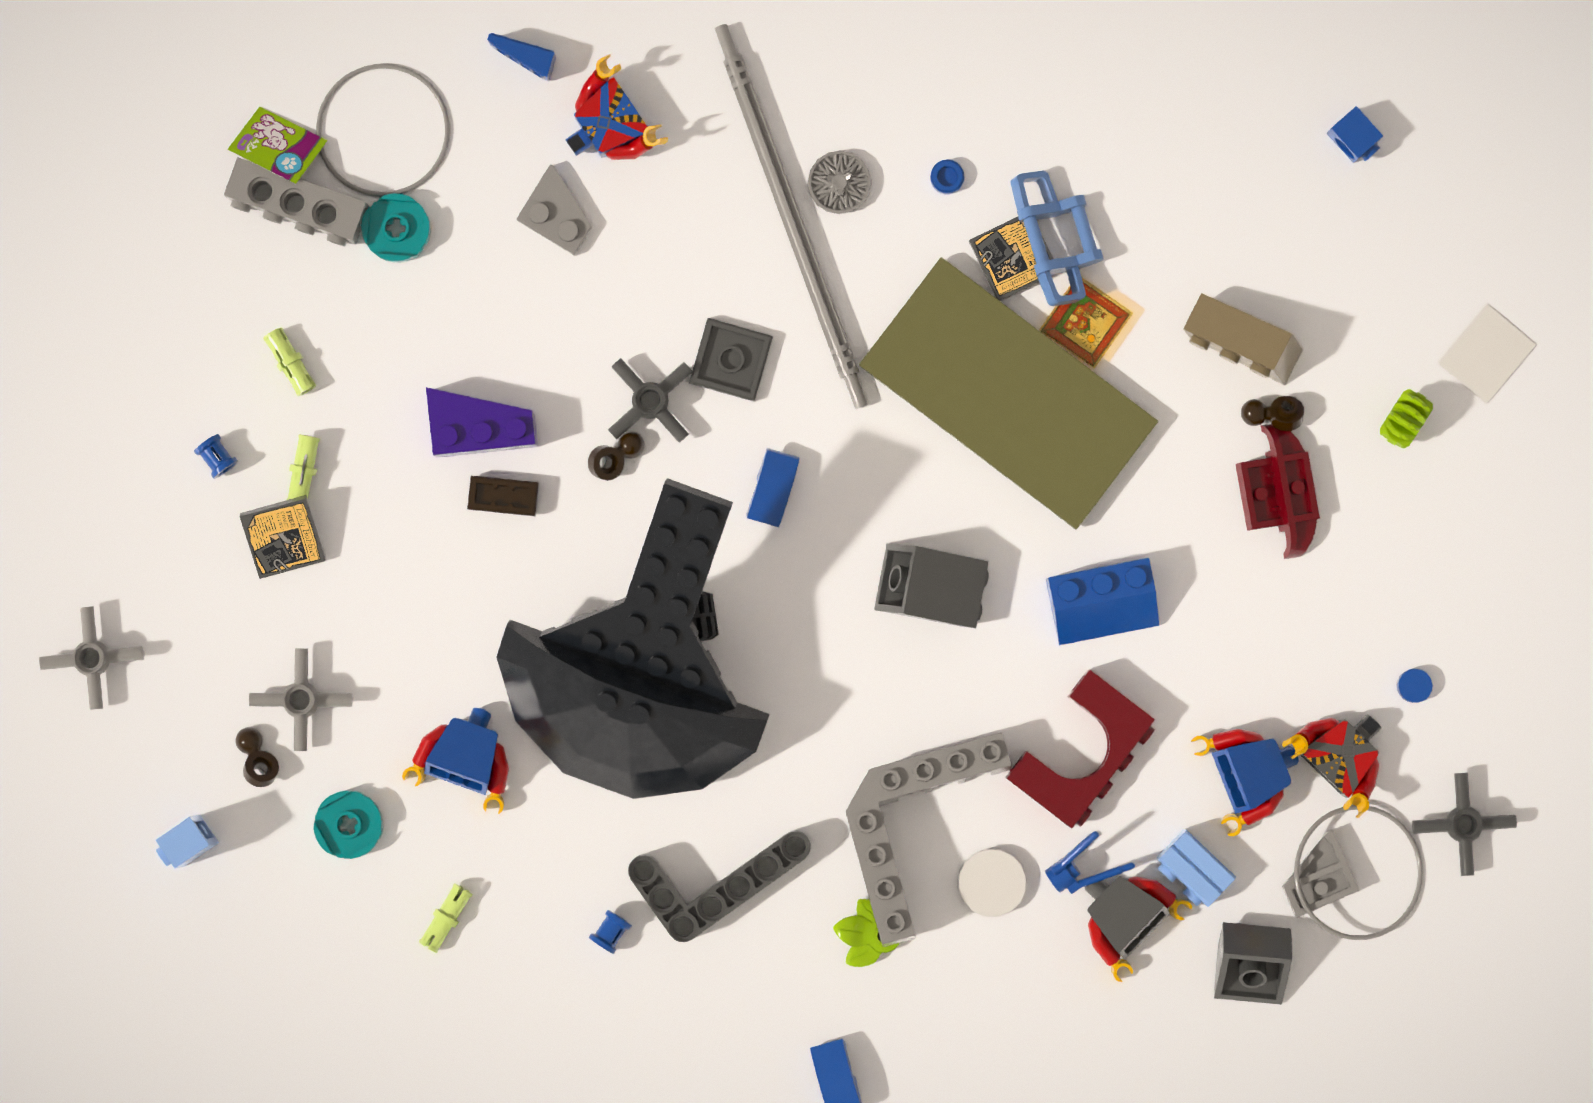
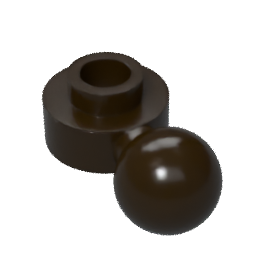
[1241,396,1304,431]
[588,431,645,481]
[235,727,279,787]

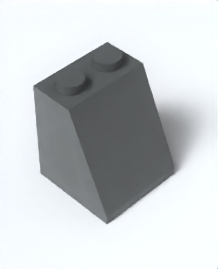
[874,543,989,629]

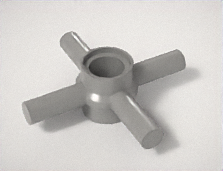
[39,606,144,710]
[249,648,353,751]

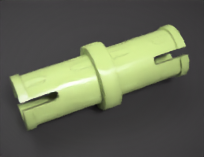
[263,327,317,397]
[286,434,320,500]
[419,883,473,953]

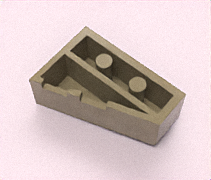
[1183,293,1303,386]

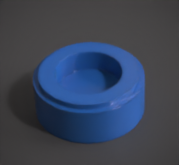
[930,159,964,195]
[1397,669,1433,703]

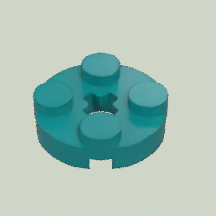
[361,193,431,263]
[313,791,383,859]

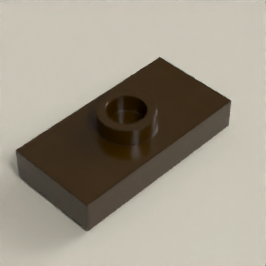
[467,475,539,517]

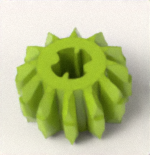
[1380,389,1433,449]

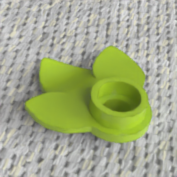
[833,899,899,967]

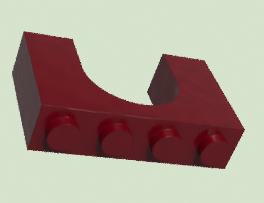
[1005,669,1155,829]

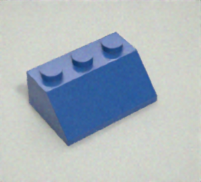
[1045,558,1159,646]

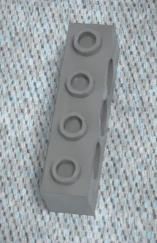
[224,157,369,247]

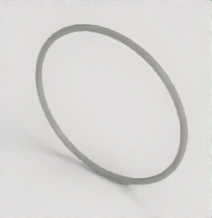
[316,64,450,197]
[1294,805,1423,940]

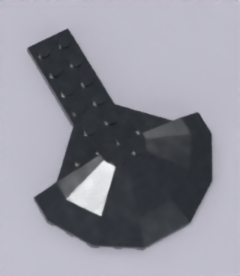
[496,478,770,799]

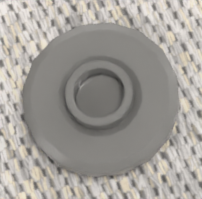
[808,150,871,215]

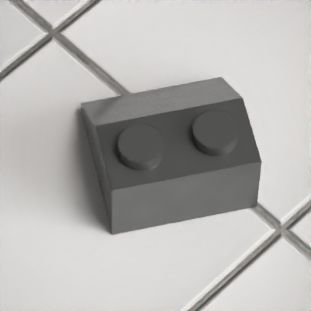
[1214,922,1293,1005]

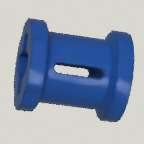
[194,434,239,479]
[588,909,632,954]

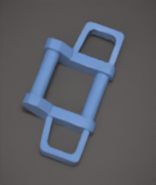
[1010,170,1104,306]

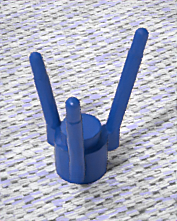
[1045,831,1135,894]

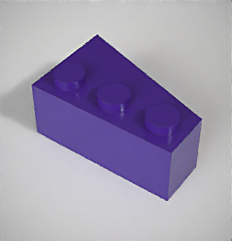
[426,387,538,458]

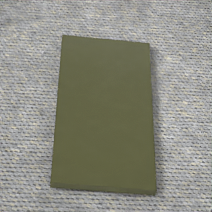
[859,257,1159,530]

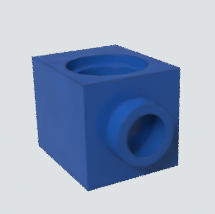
[1326,106,1383,163]

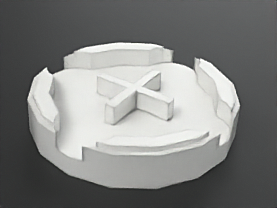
[958,849,1026,917]

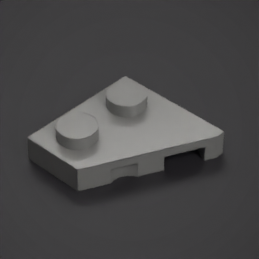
[516,164,592,256]
[1282,830,1360,918]

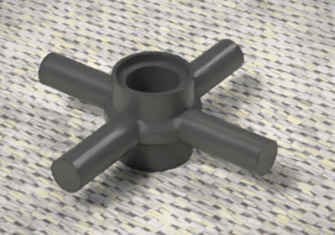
[608,358,693,443]
[1412,772,1517,876]

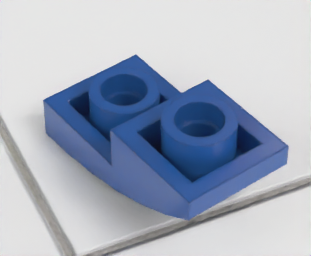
[746,448,800,528]
[810,1039,862,1103]

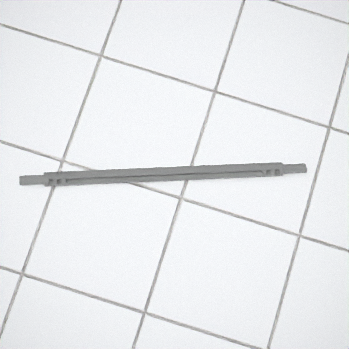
[714,24,868,410]

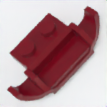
[1235,424,1320,559]

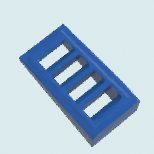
[487,33,556,82]

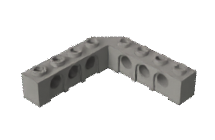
[845,732,1012,947]

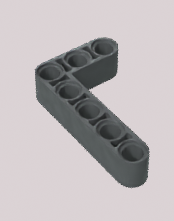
[628,830,811,942]

